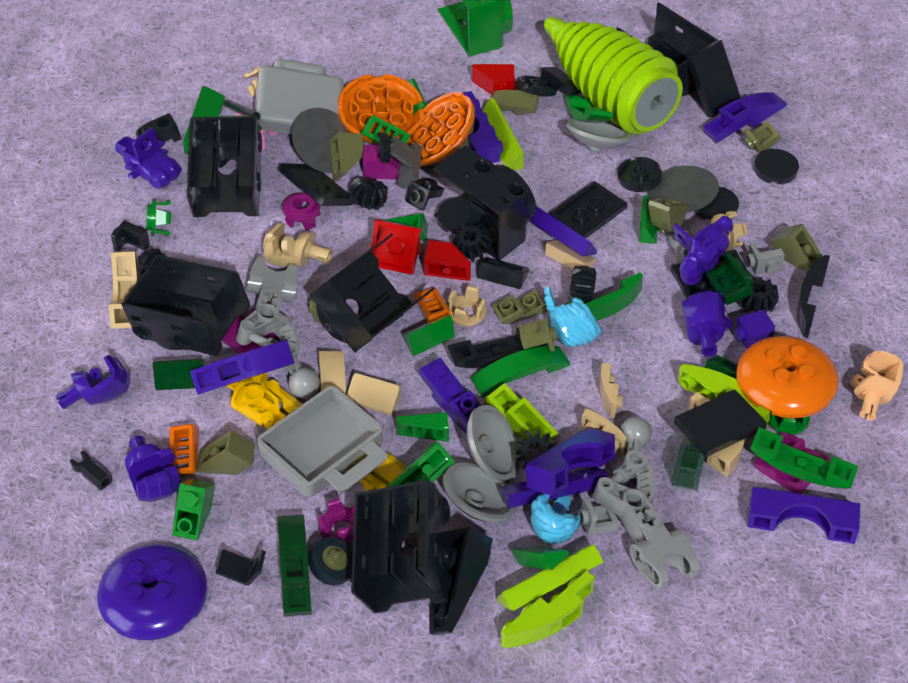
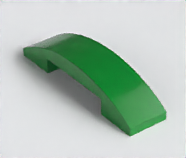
[565,94,613,123]
[565,272,643,321]
[471,346,570,398]
[750,427,859,489]

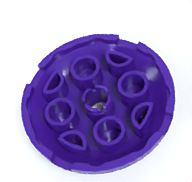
[97,544,208,640]

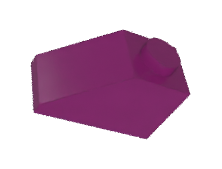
[363,145,400,180]

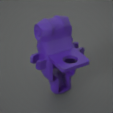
[115,128,182,189]
[673,216,734,286]

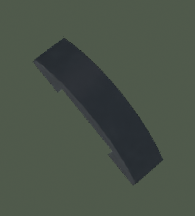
[797,255,830,338]
[447,328,547,368]

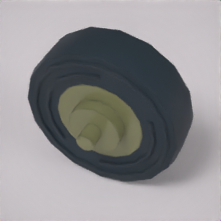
[308,537,353,586]

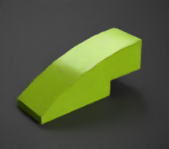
[483,383,559,450]

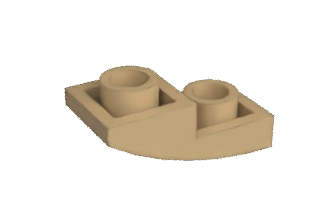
[318,351,346,395]
[600,363,623,418]
[581,408,627,456]

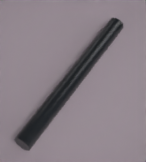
[224,99,261,121]

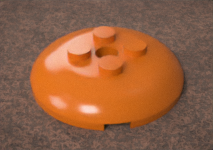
[338,74,424,145]
[406,92,475,166]
[736,336,839,418]

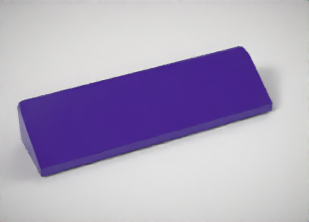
[530,206,597,256]
[499,467,608,508]

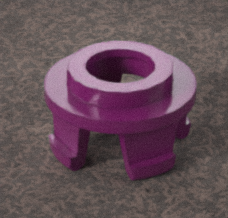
[283,193,321,230]
[318,498,355,544]

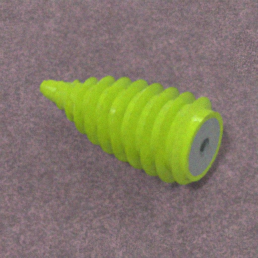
[544,17,683,134]

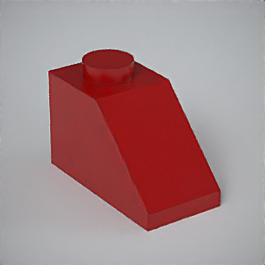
[472,64,515,96]
[424,240,471,281]

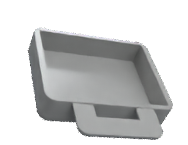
[255,59,344,135]
[257,386,387,497]

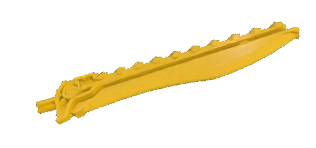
[226,373,407,491]

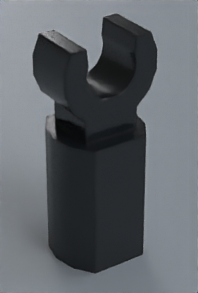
[70,451,112,491]

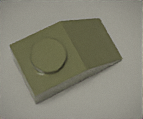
[329,132,365,181]
[648,197,688,234]
[771,224,823,273]
[196,430,256,475]

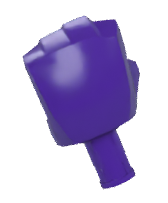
[682,291,732,357]
[56,355,130,409]
[125,435,181,502]

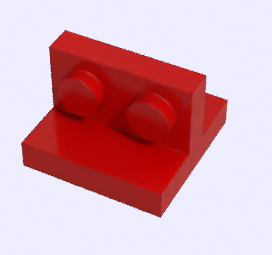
[370,219,425,275]

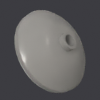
[567,118,632,151]
[467,405,519,481]
[443,463,517,523]

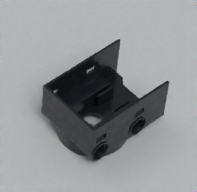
[616,2,718,96]
[187,116,262,217]
[433,145,536,260]
[310,233,435,353]
[121,255,251,356]
[351,479,452,613]

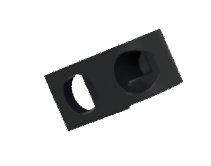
[136,113,182,142]

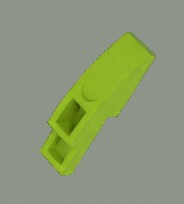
[678,364,771,428]
[501,571,595,648]

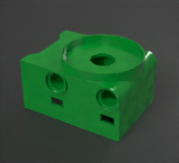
[437,0,513,57]

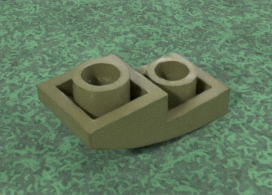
[493,90,539,115]
[492,289,547,324]

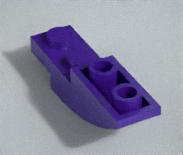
[703,92,787,143]
[190,340,295,395]
[419,358,482,434]

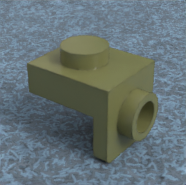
[744,121,782,153]
[519,318,558,352]

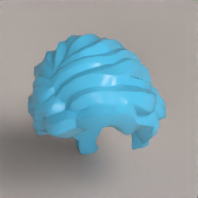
[544,286,602,347]
[531,493,581,545]

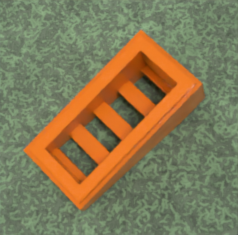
[414,287,452,323]
[169,424,199,475]

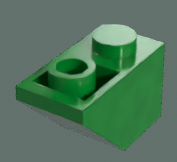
[172,479,215,540]

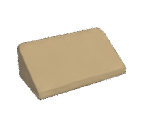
[545,240,597,269]
[347,373,401,416]

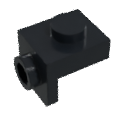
[406,178,444,210]
[111,220,150,251]

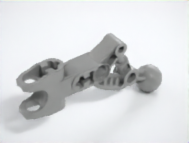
[236,255,320,399]
[592,417,700,590]

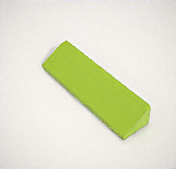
[482,98,524,171]
[496,545,603,611]

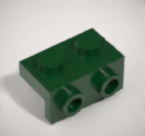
[705,252,753,306]

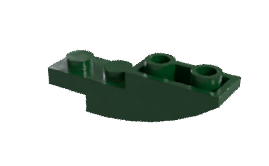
[277,514,312,617]

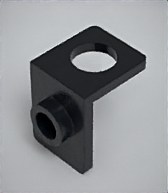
[215,549,266,586]

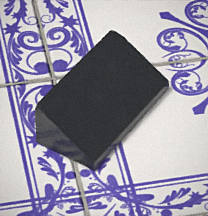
[541,67,581,95]
[477,257,530,289]

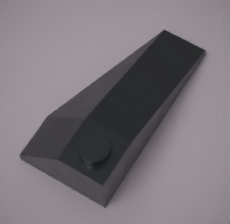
[429,527,493,635]

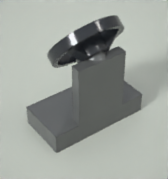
[379,132,422,189]

